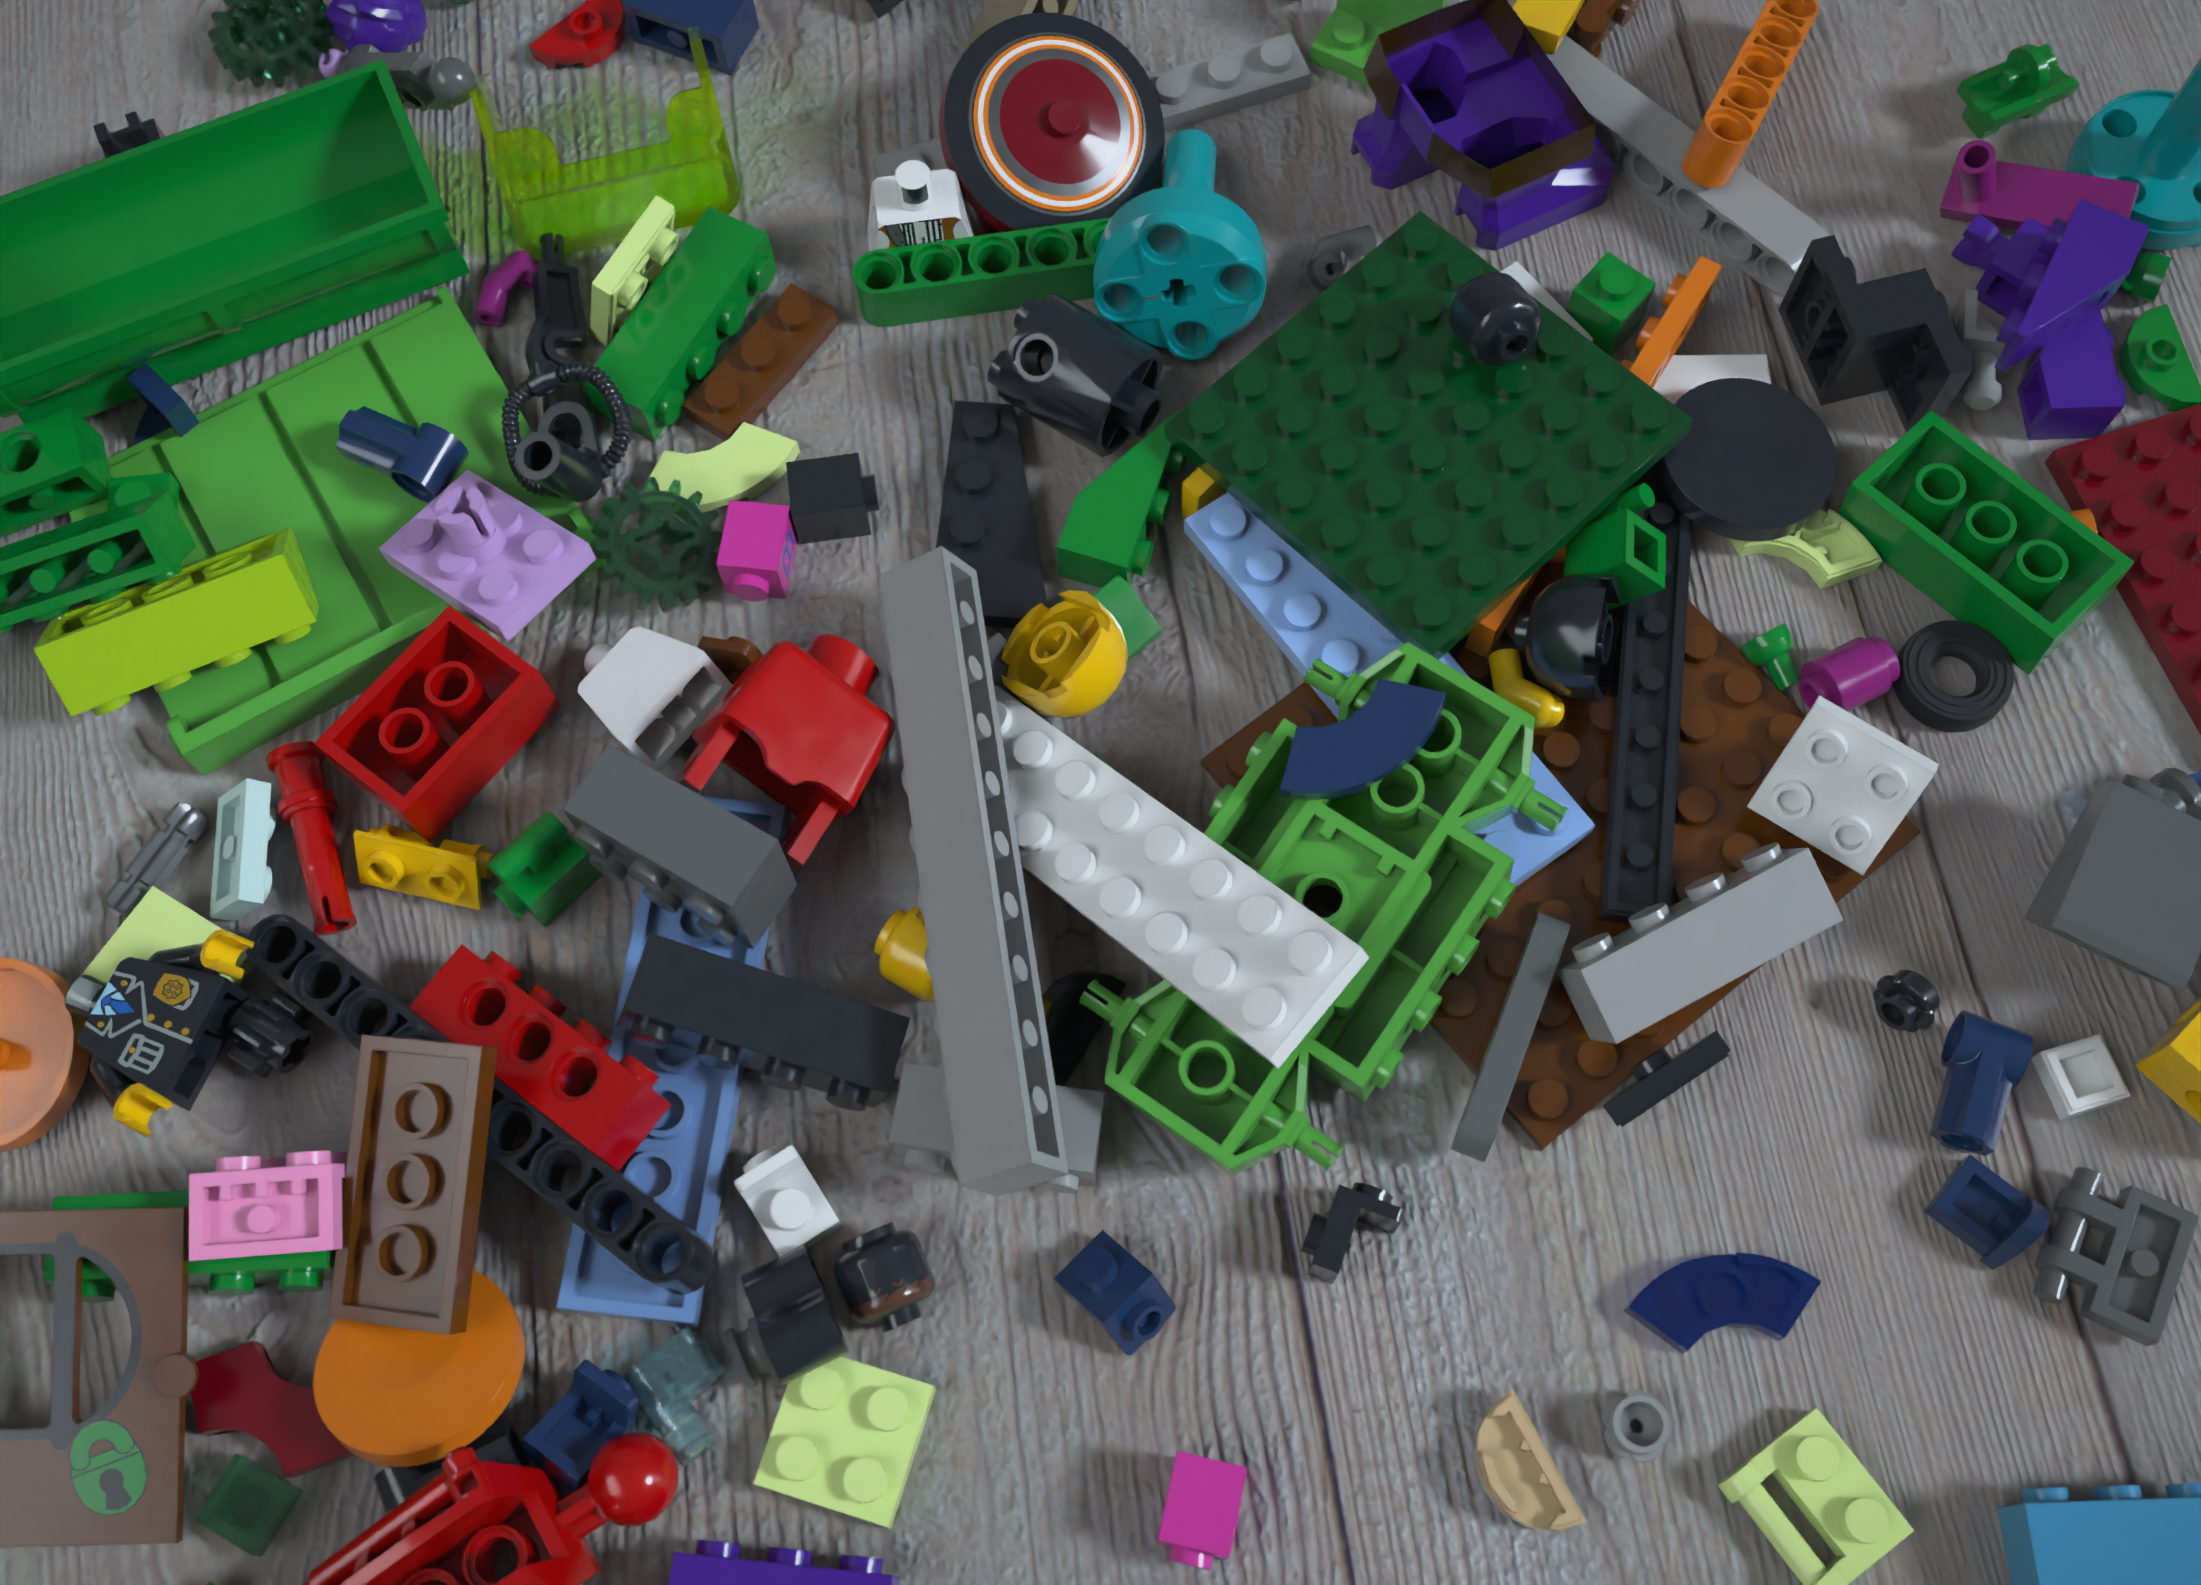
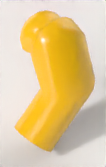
[1488,649,1565,729]

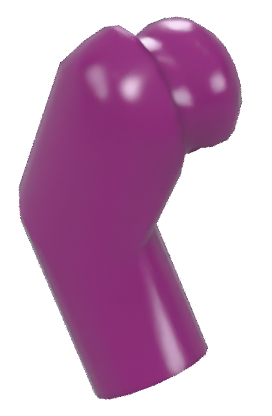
[473,250,542,327]

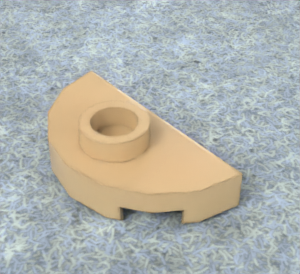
[1474,1389,1587,1531]

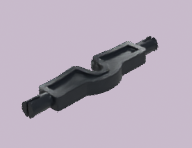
[525,233,591,449]

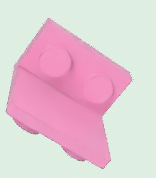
[189,1151,348,1261]

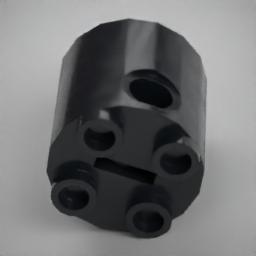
[987,293,1163,457]

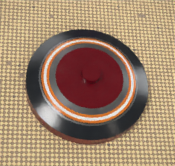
[939,12,1165,232]

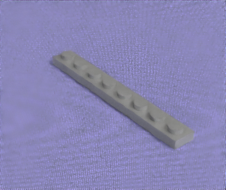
[873,32,1311,177]

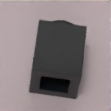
[786,453,880,544]

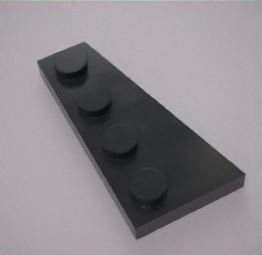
[936,401,1048,628]

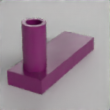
[1940,140,2139,230]

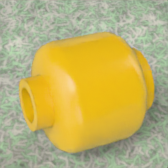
[874,905,935,1002]

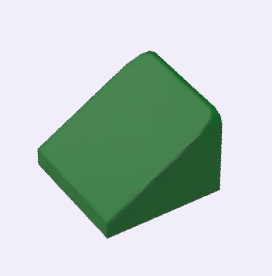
[1092,575,1162,662]

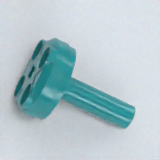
[2066,58,2201,250]
[1093,129,1267,361]

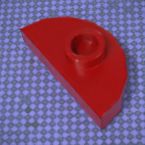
[529,0,626,69]

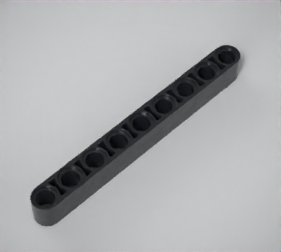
[246,914,714,1295]

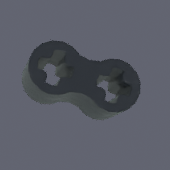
[741,1245,849,1384]

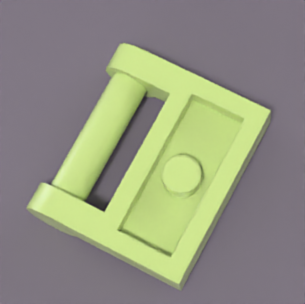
[1717,1408,1915,1585]

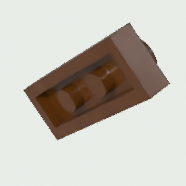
[682,283,840,441]

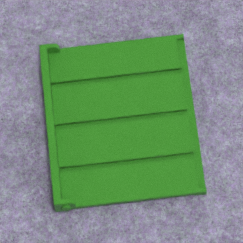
[69,286,609,776]

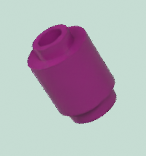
[1799,636,1900,712]

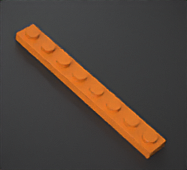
[1465,256,1722,659]

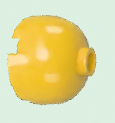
[1001,590,1128,719]

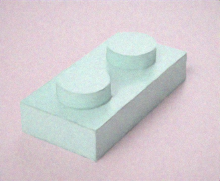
[209,778,276,922]

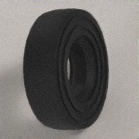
[1893,620,2014,732]

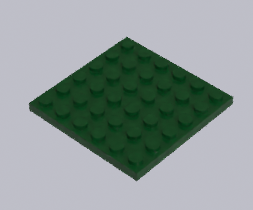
[1164,211,1693,660]

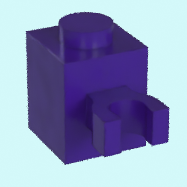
[1951,214,2049,318]

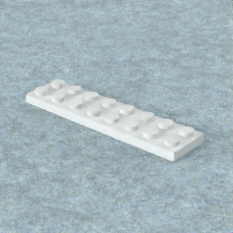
[994,685,1369,1069]

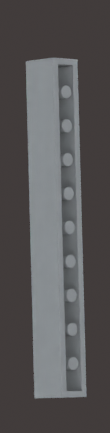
[879,546,1069,1196]

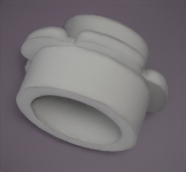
[1601,1390,1672,1463]

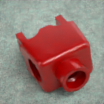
[674,634,895,871]

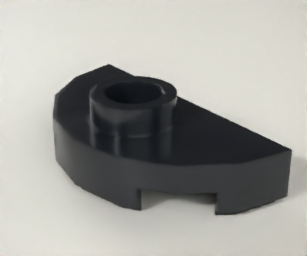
[1042,971,1127,1086]
[1603,1030,1731,1127]

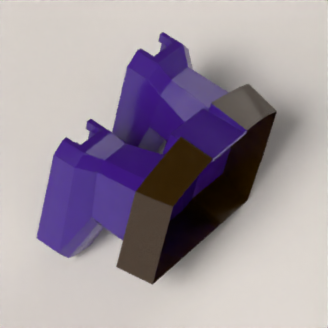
[1351,0,1615,251]

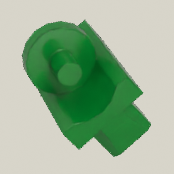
[1956,43,2079,139]

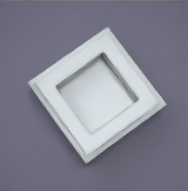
[2031,1034,2131,1120]

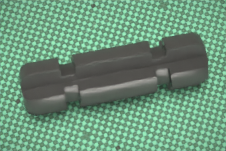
[104,802,209,918]

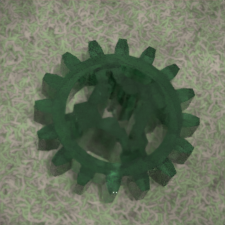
[208,0,335,88]
[591,477,723,613]

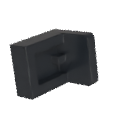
[1301,1182,1405,1284]

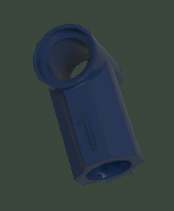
[336,406,469,503]
[1929,1010,2033,1156]

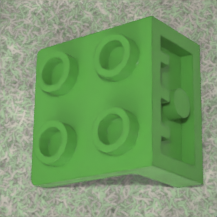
[1309,0,1447,88]

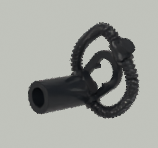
[501,360,632,502]

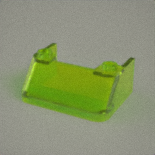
[469,26,740,258]

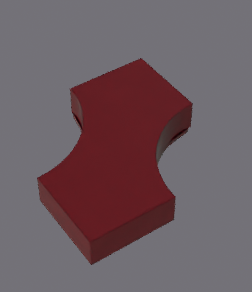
[190,1341,354,1478]

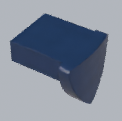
[126,363,200,446]
[1924,1155,2050,1270]

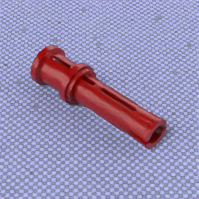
[266,741,357,935]

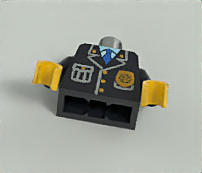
[65,929,255,1138]

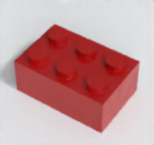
[314,605,561,844]

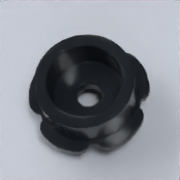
[1873,970,1940,1033]

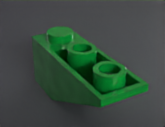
[1056,412,1188,588]

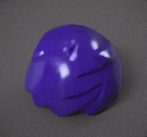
[326,0,427,52]

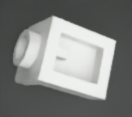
[733,1145,843,1257]

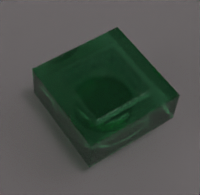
[193,1453,304,1557]

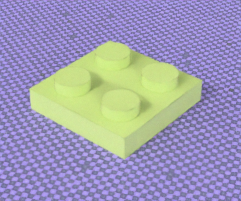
[753,1357,936,1529]

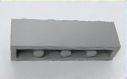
[1556,842,1843,1044]

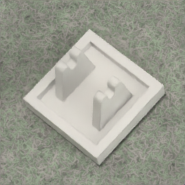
[1747,695,1939,875]

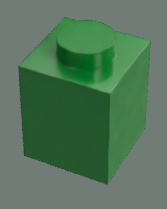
[1566,252,1656,357]

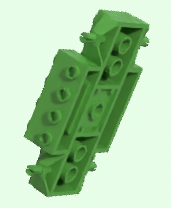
[1079,642,1568,1175]

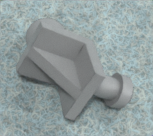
[1947,288,2011,410]

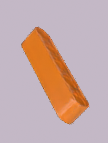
[1681,0,1819,188]

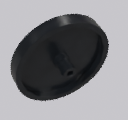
[1655,378,1837,541]

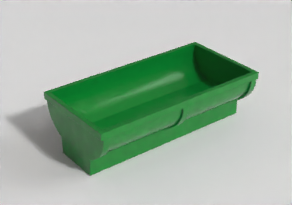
[0,59,470,424]

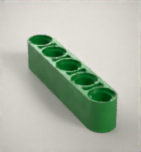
[852,218,1110,327]

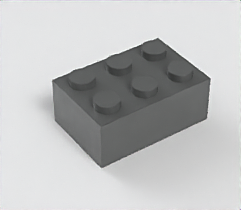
[562,744,797,949]

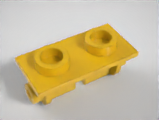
[353,823,496,910]

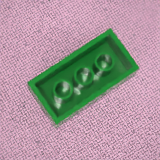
[1837,411,2134,675]

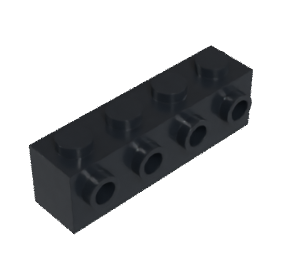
[616,933,910,1111]

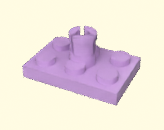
[378,469,596,642]

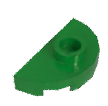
[2119,304,2201,413]

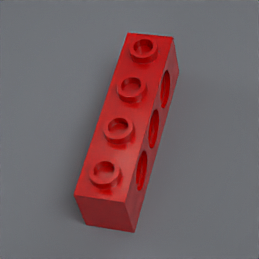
[409,944,672,1171]

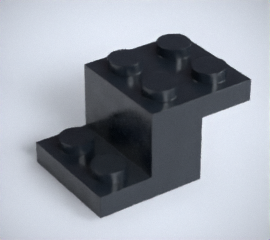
[1778,235,1974,433]

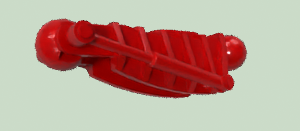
[302,1432,679,1585]

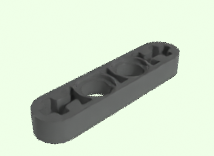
[1451,912,1571,1162]

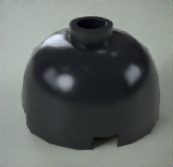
[1515,573,1621,703]

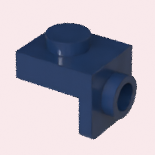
[1054,1230,1176,1356]
[521,1359,639,1492]

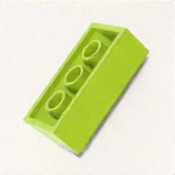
[33,526,319,717]

